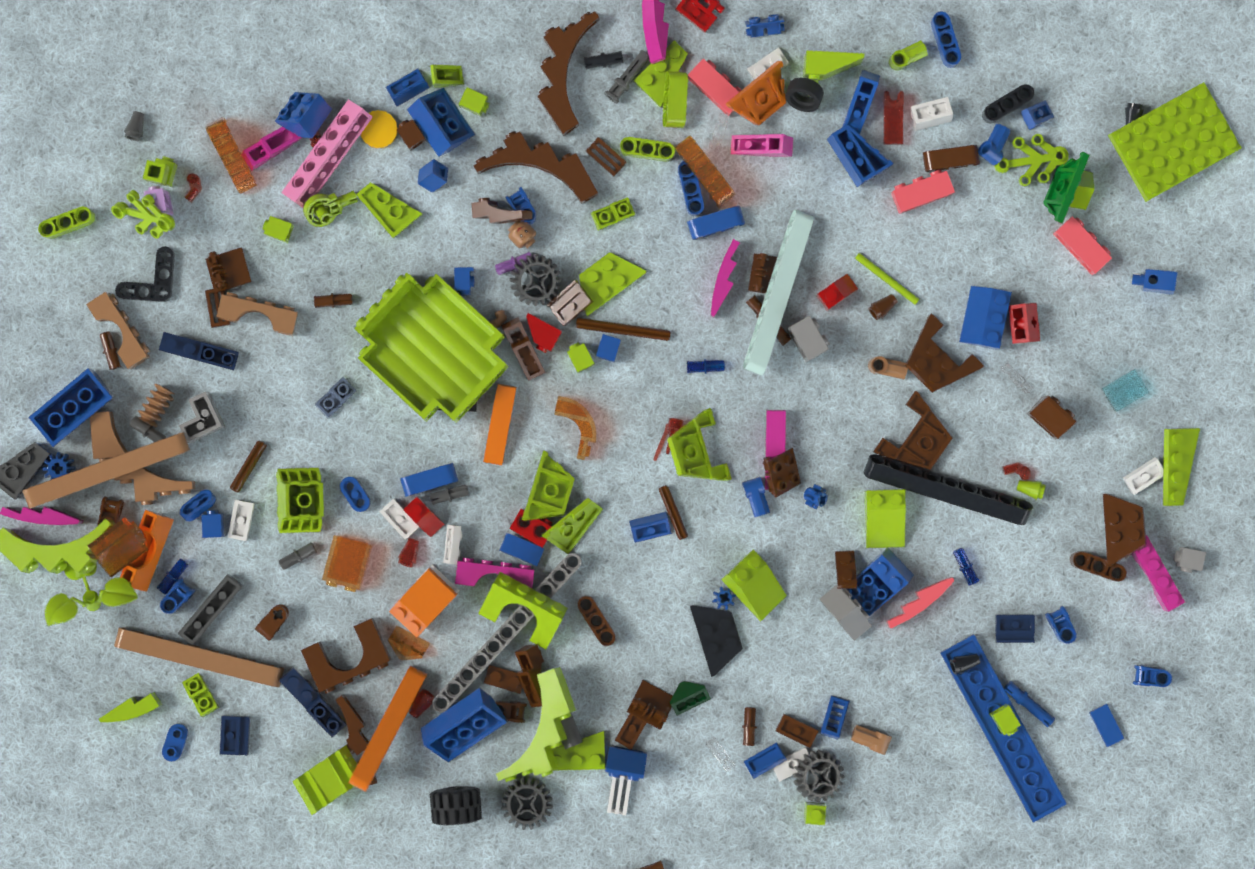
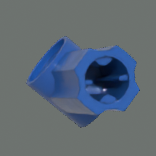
[978,124,1011,165]
[742,477,770,518]

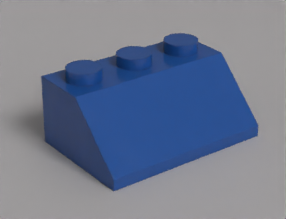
[407,87,475,157]
[959,286,1012,350]

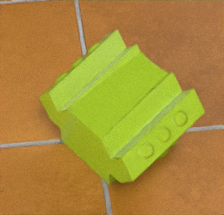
[276,468,324,533]
[292,745,357,815]

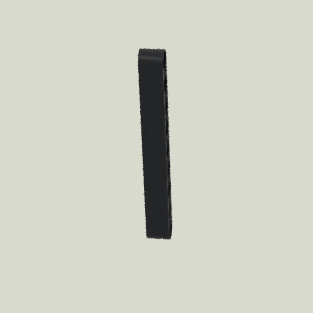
[863,454,1033,525]

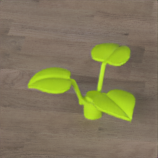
[45,563,138,626]

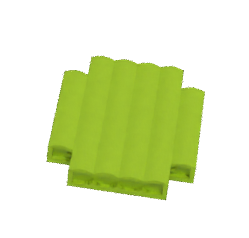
[354,272,508,423]

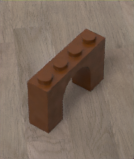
[301,618,392,693]

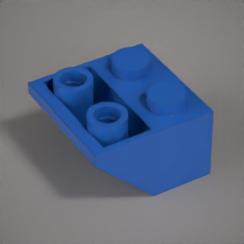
[275,92,332,138]
[605,745,648,781]

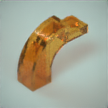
[554,396,597,460]

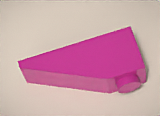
[731,134,793,157]

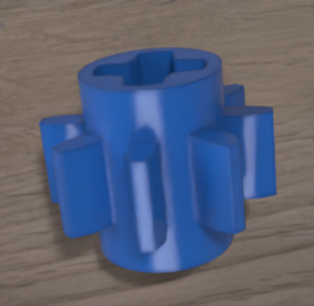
[804,484,828,510]
[712,587,736,611]

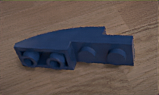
[159,332,239,371]
[279,667,346,738]

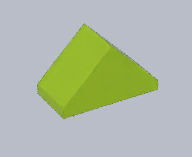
[430,64,464,89]
[1070,171,1095,210]

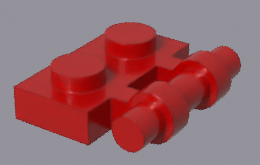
[675,0,725,33]

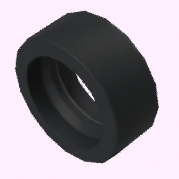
[785,77,824,112]

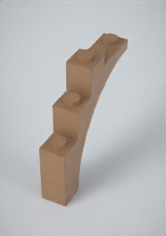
[90,411,196,505]

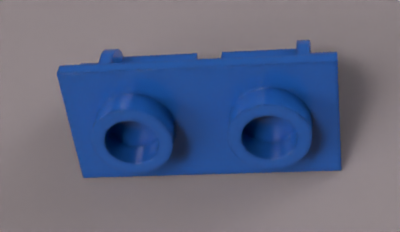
[744,14,785,38]

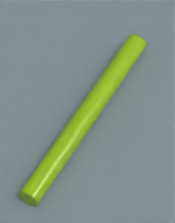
[855,253,919,305]

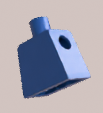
[1132,269,1177,295]

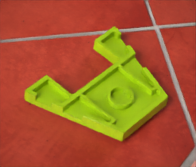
[667,408,732,481]

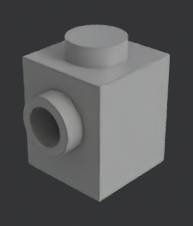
[1174,547,1206,573]

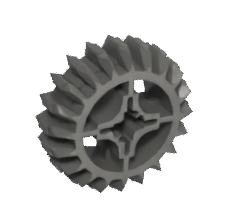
[509,254,561,306]
[793,749,845,802]
[501,777,553,830]

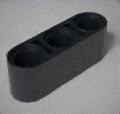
[982,84,1034,124]

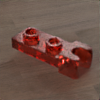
[883,91,904,145]

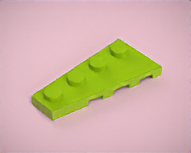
[1163,428,1200,506]

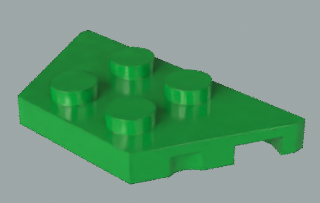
[1043,152,1090,224]

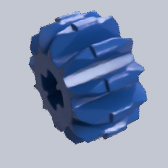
[43,452,76,480]

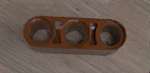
[923,145,980,172]
[1070,551,1127,582]
[578,595,615,646]

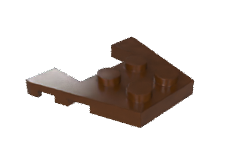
[905,313,984,393]
[873,391,953,470]

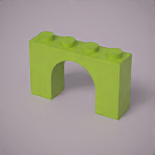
[478,572,568,649]

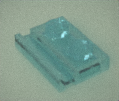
[1101,369,1150,412]

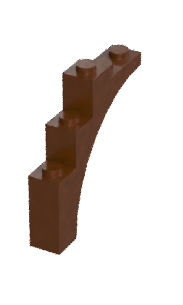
[537,11,600,136]
[473,131,598,204]

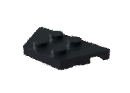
[690,605,743,677]

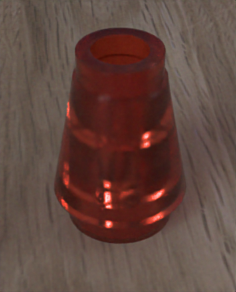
[398,538,419,568]
[409,689,435,718]

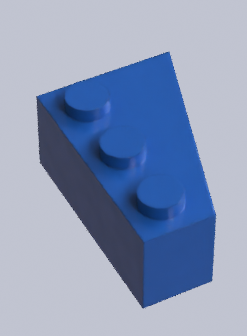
[827,124,894,187]

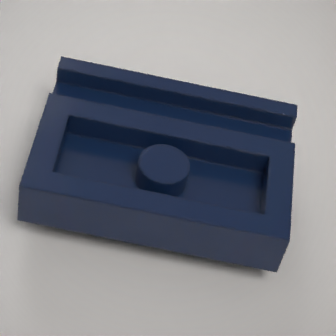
[995,614,1035,643]
[220,715,250,756]

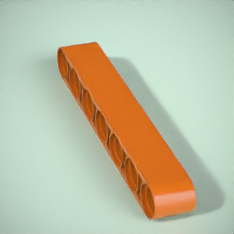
[348,665,428,792]

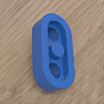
[340,477,371,512]
[180,489,216,522]
[162,723,188,762]

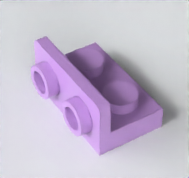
[144,186,173,215]

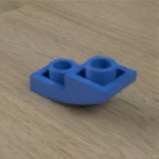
[499,533,544,566]

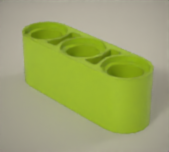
[662,71,688,128]
[620,137,675,162]
[38,206,95,239]

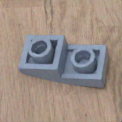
[315,377,357,419]

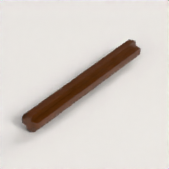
[576,318,671,341]

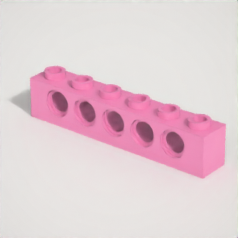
[281,99,373,208]

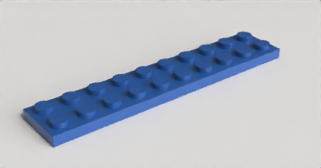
[939,634,1067,823]

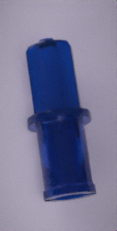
[687,359,725,374]
[953,548,980,586]
[157,558,188,595]

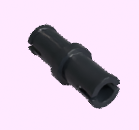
[584,51,624,69]

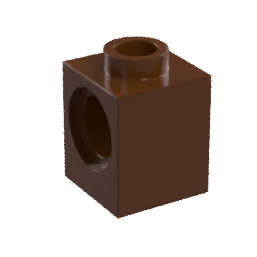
[396,119,426,151]

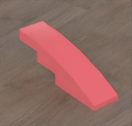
[886,577,954,629]

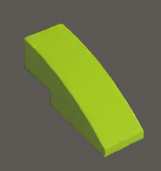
[98,692,163,722]

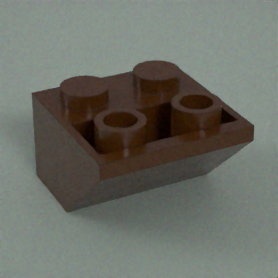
[1027,395,1077,439]

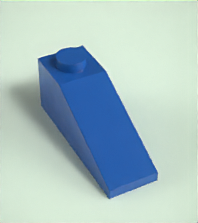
[842,69,880,134]

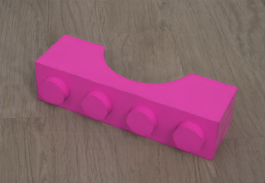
[1132,535,1185,612]
[455,557,535,589]

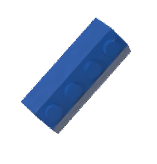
[28,368,113,447]
[420,688,507,762]

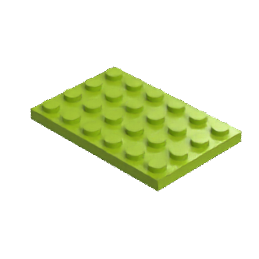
[1108,82,1242,202]

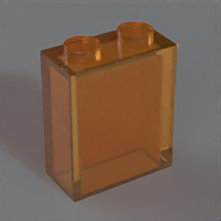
[87,517,148,578]
[322,535,373,592]

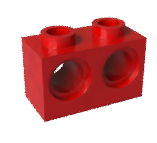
[509,509,553,548]

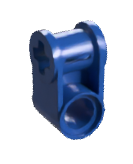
[505,187,537,224]
[160,578,196,614]
[1045,606,1077,644]
[1133,665,1172,687]

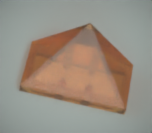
[388,626,430,660]

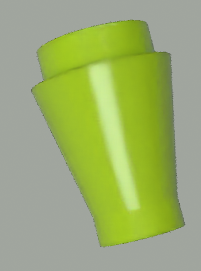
[1016,480,1046,500]

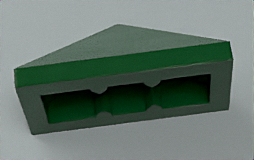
[670,681,711,716]

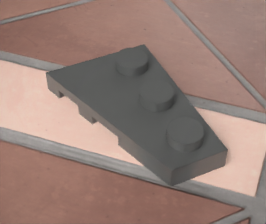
[0,442,51,500]

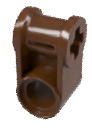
[98,496,124,532]
[255,604,289,641]
[495,701,527,723]

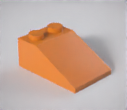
[389,568,458,638]

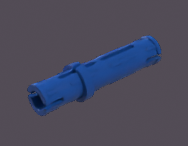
[1004,681,1055,727]

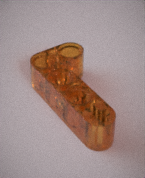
[205,117,257,194]
[674,135,736,209]

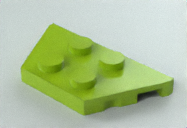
[579,252,647,316]
[522,450,575,521]

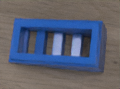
[820,696,850,740]

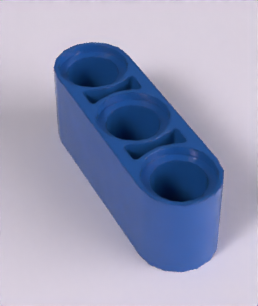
[931,11,961,68]
[678,160,704,217]
[687,206,745,240]
[400,463,458,497]

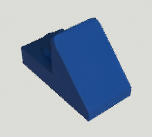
[1021,100,1054,130]

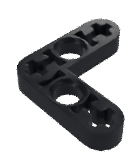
[115,246,175,302]

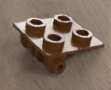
[205,247,252,293]
[748,253,777,294]
[762,448,801,498]
[627,680,673,730]

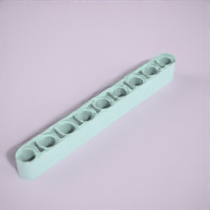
[743,209,814,375]

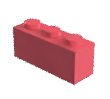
[688,58,741,117]
[891,169,955,214]
[1053,216,1112,275]

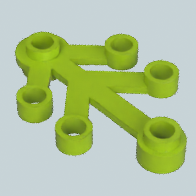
[994,134,1069,187]
[111,190,175,239]

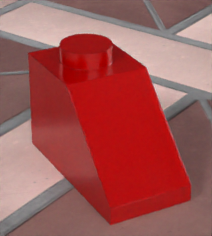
[816,274,858,311]
[526,313,562,353]
[403,496,445,537]

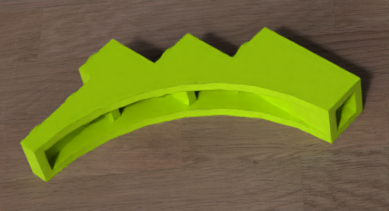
[0,519,118,575]
[496,667,576,782]

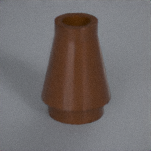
[868,294,898,320]

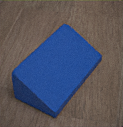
[386,68,430,107]
[629,512,672,543]

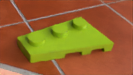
[356,182,423,239]

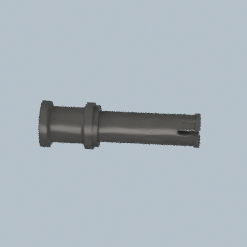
[604,50,649,104]

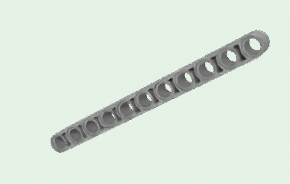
[432,553,582,712]

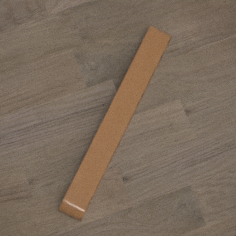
[22,432,190,509]
[114,627,284,687]

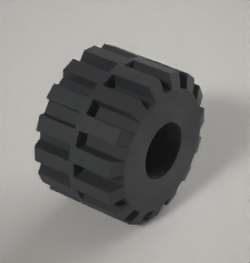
[430,786,482,825]

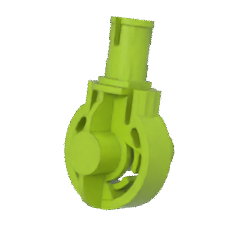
[303,191,358,227]

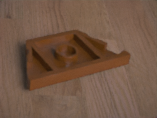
[1103,494,1147,567]

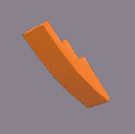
[483,384,517,465]

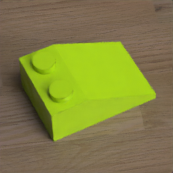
[803,50,865,83]
[864,490,906,548]
[721,549,787,622]

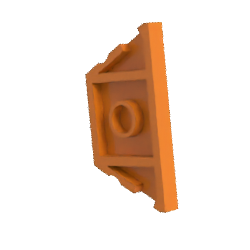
[726,61,786,125]

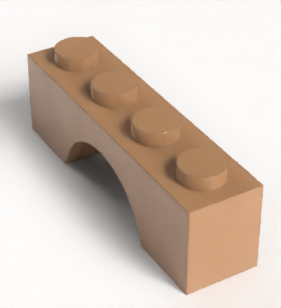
[86,292,150,369]
[216,292,298,336]

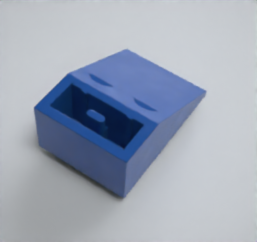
[847,547,914,616]

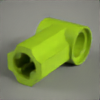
[889,40,928,71]

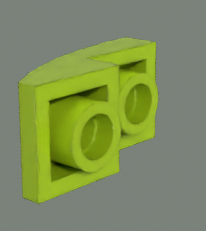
[591,197,635,231]
[182,673,219,717]

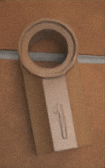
[868,356,908,380]
[850,724,892,755]

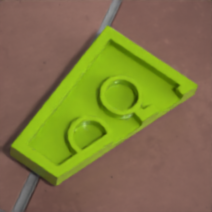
[634,40,688,108]
[542,498,603,554]
[552,730,605,771]

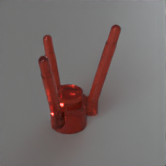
[653,418,684,461]

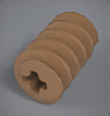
[138,384,176,427]

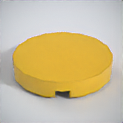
[360,110,398,149]

